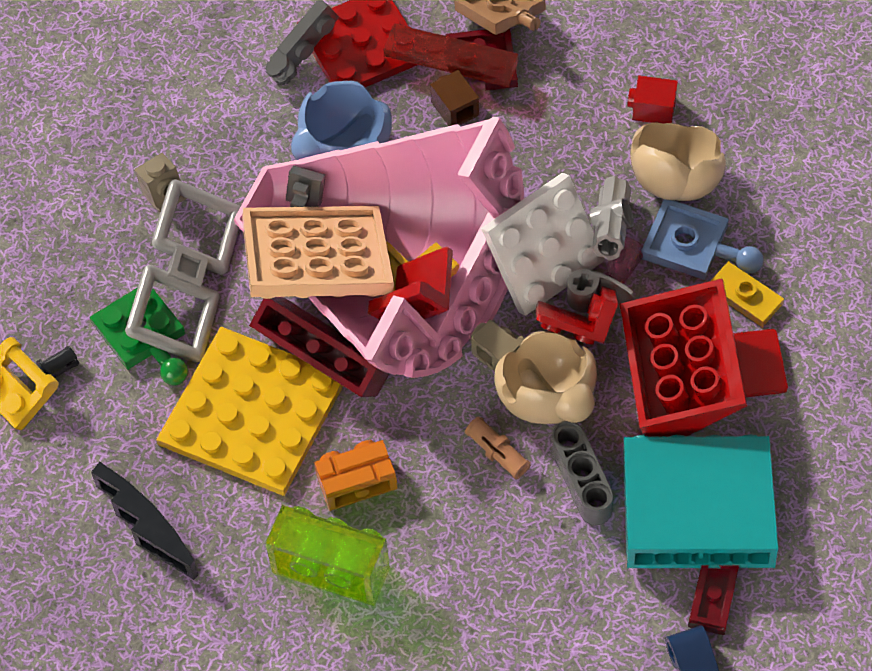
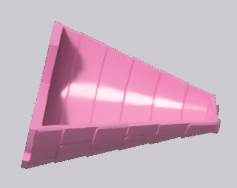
[234,117,524,378]

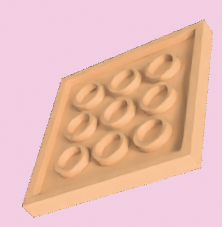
[242,206,394,299]

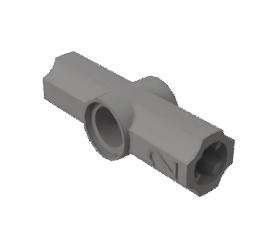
[590,176,634,261]

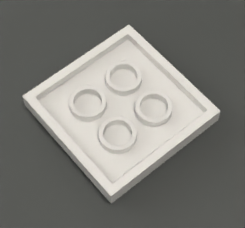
[481,173,605,316]

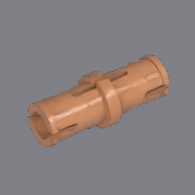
[465,417,531,480]

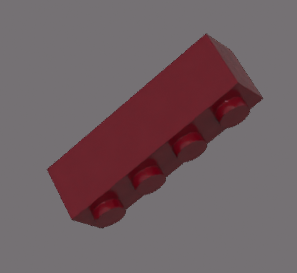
[249,297,390,397]

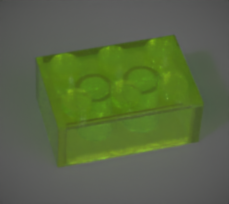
[265,505,390,606]

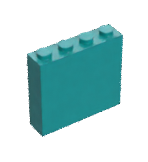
[623,434,778,568]

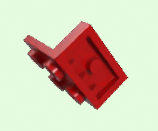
[368,246,453,320]
[536,286,618,345]
[734,329,788,397]

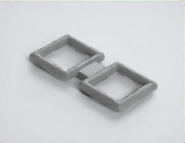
[125,179,241,363]

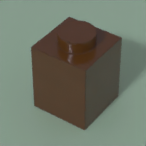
[430,70,480,126]

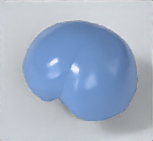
[291,81,392,160]

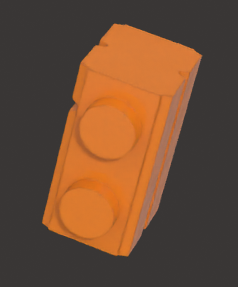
[314,440,398,511]

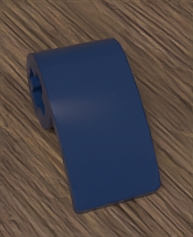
[665,625,719,671]

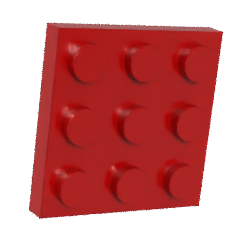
[297,0,427,88]

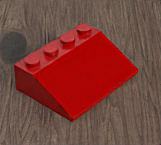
[620,278,747,437]

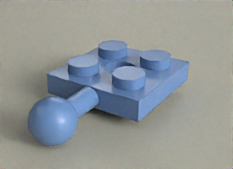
[640,199,763,280]

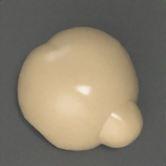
[630,123,726,201]
[494,331,597,424]

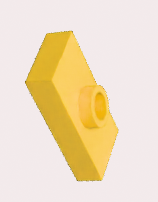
[711,261,784,328]

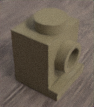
[134,153,187,214]
[471,320,525,372]

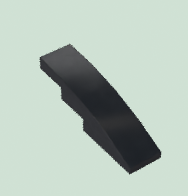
[91,461,198,580]

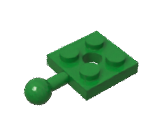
[89,287,188,386]

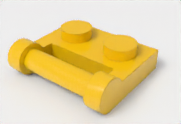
[0,337,59,430]

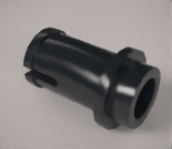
[36,346,79,378]

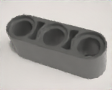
[552,421,613,526]

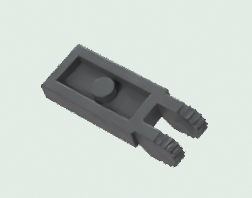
[265,0,339,85]

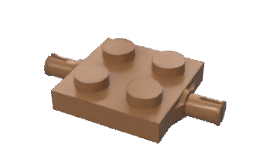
[454,0,546,35]

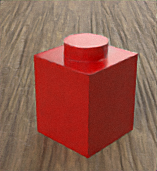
[627,75,678,124]

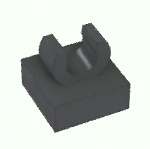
[286,166,325,207]

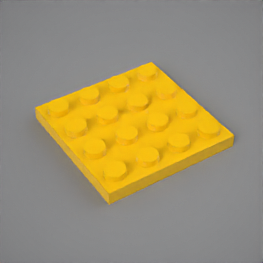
[156,327,343,496]

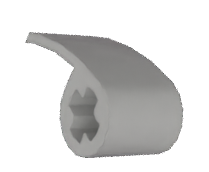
[567,269,634,312]

